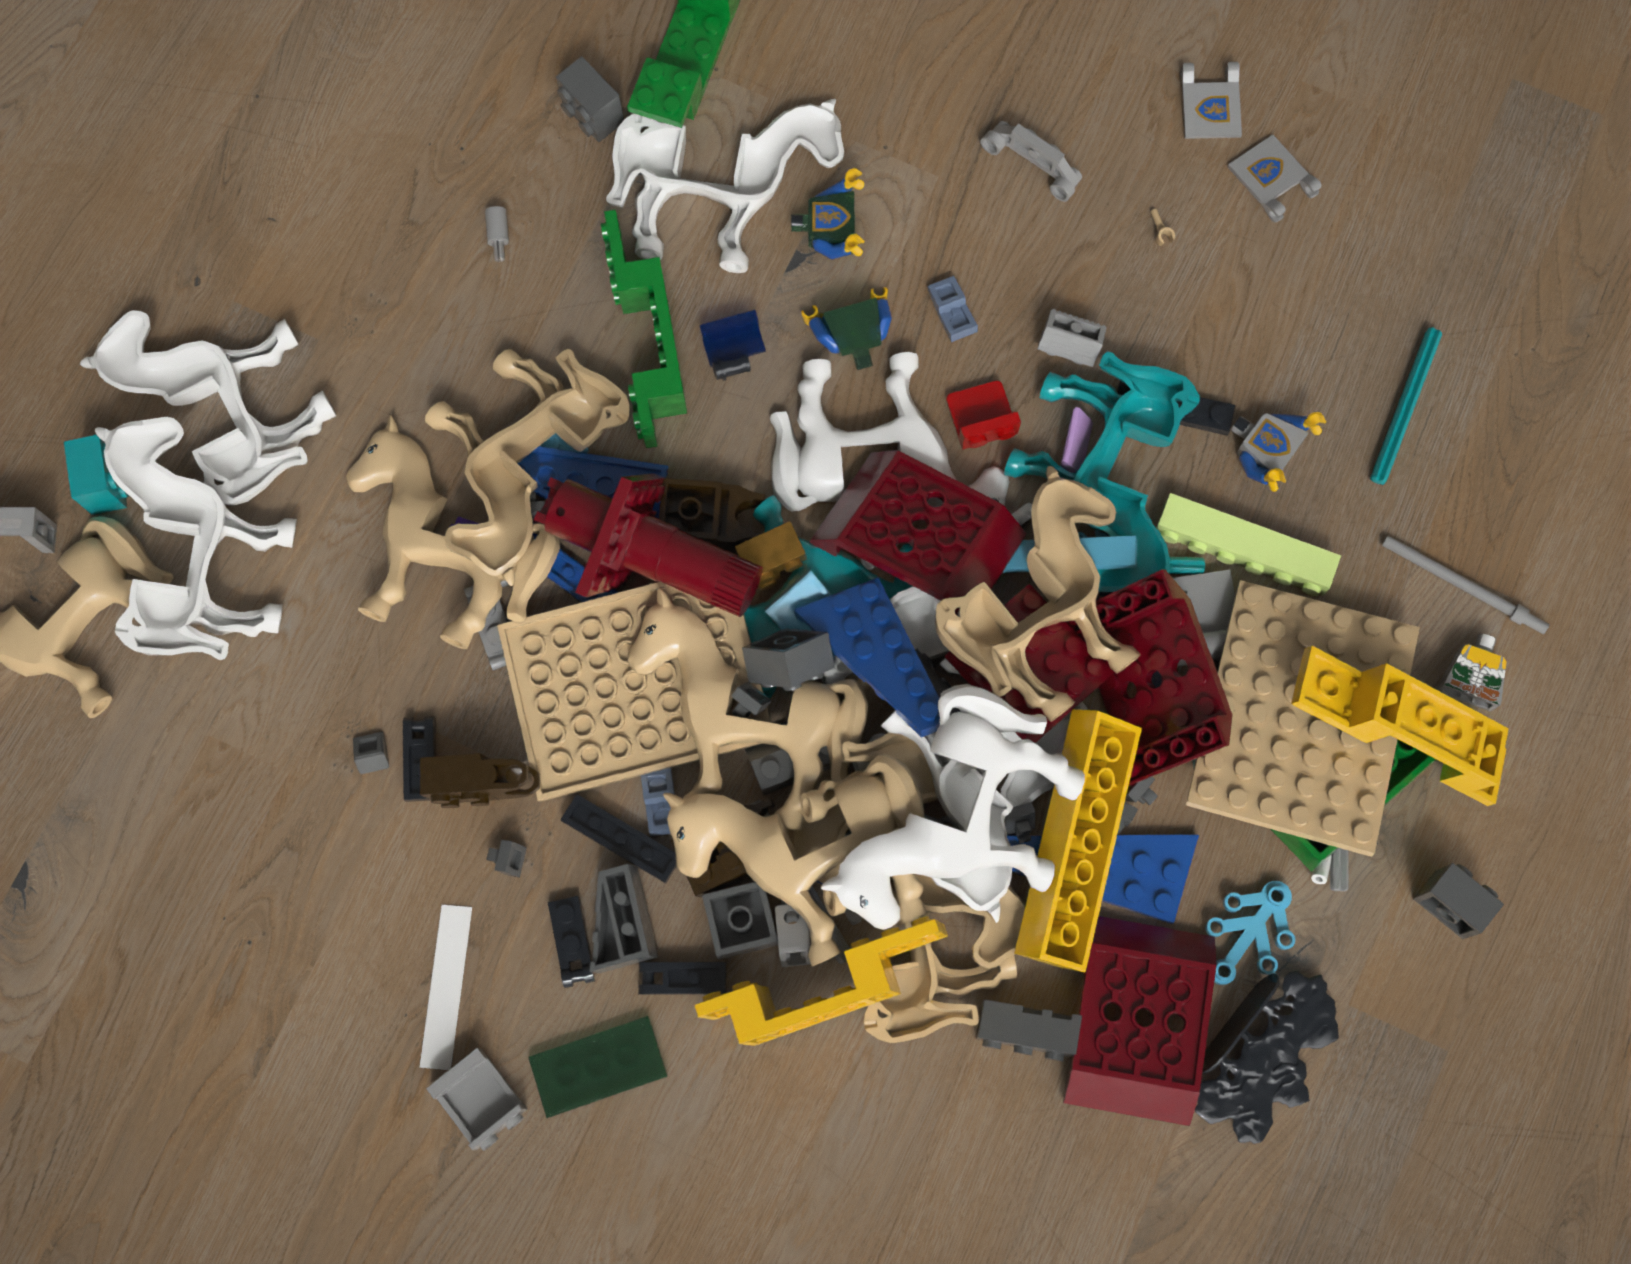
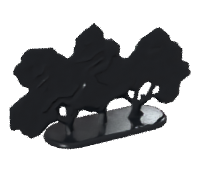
[1195,971,1339,1144]

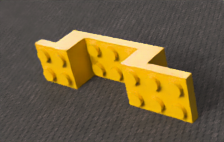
[1291,646,1509,806]
[694,916,948,1046]

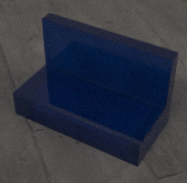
[699,310,766,367]

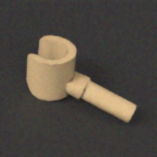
[1151,209,1175,246]

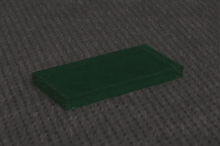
[528,1016,668,1118]

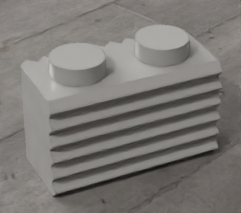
[1037,309,1107,367]

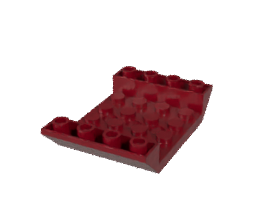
[810,450,1027,615]
[1065,569,1233,786]
[1063,916,1217,1126]

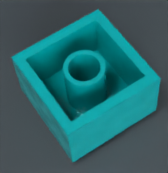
[64,435,129,515]

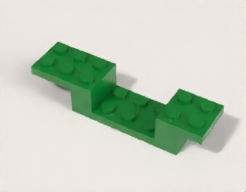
[627,0,740,128]
[601,209,687,448]

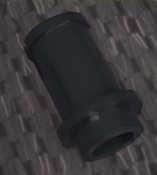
[712,353,751,381]

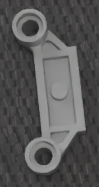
[980,121,1082,202]

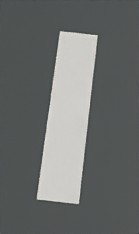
[420,905,472,1070]

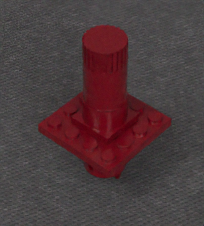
[534,473,763,617]

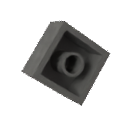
[556,56,624,142]
[742,628,835,691]
[1413,863,1504,939]
[702,882,778,960]

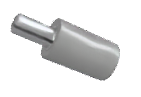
[485,206,509,262]

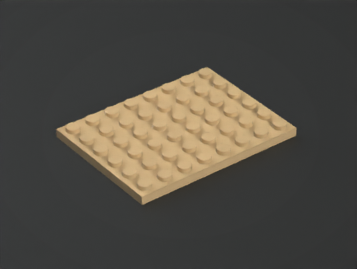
[1185,580,1420,857]
[497,582,771,802]

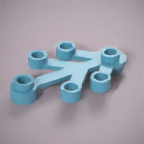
[1205,881,1295,985]

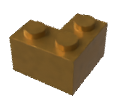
[735,521,807,591]

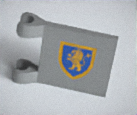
[1180,62,1242,139]
[1228,135,1322,223]

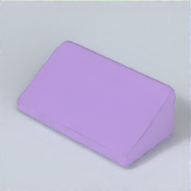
[1060,407,1093,473]

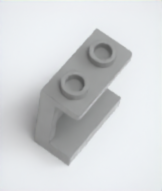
[0,507,57,553]
[426,1048,527,1151]

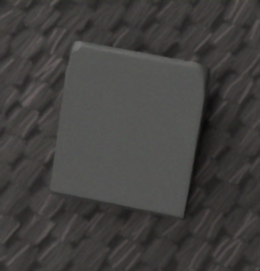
[353,731,389,774]

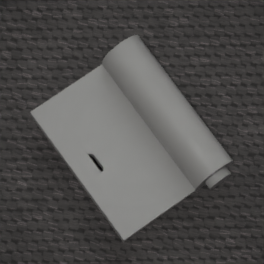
[1173,570,1235,667]

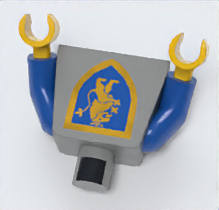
[1231,412,1326,492]

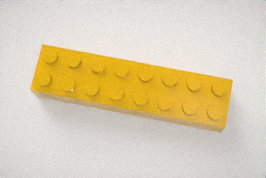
[1014,709,1142,972]

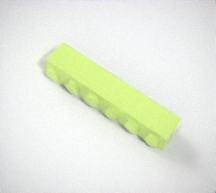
[1156,493,1341,596]

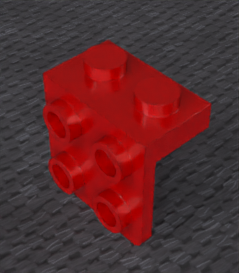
[946,380,1021,450]

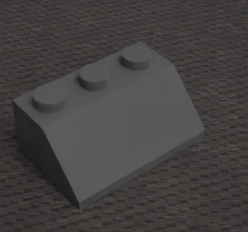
[744,721,830,796]

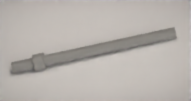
[1382,535,1550,635]

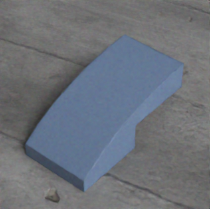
[927,276,978,342]
[641,768,675,837]

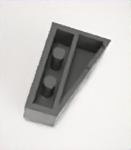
[590,864,658,973]
[976,1000,1082,1062]

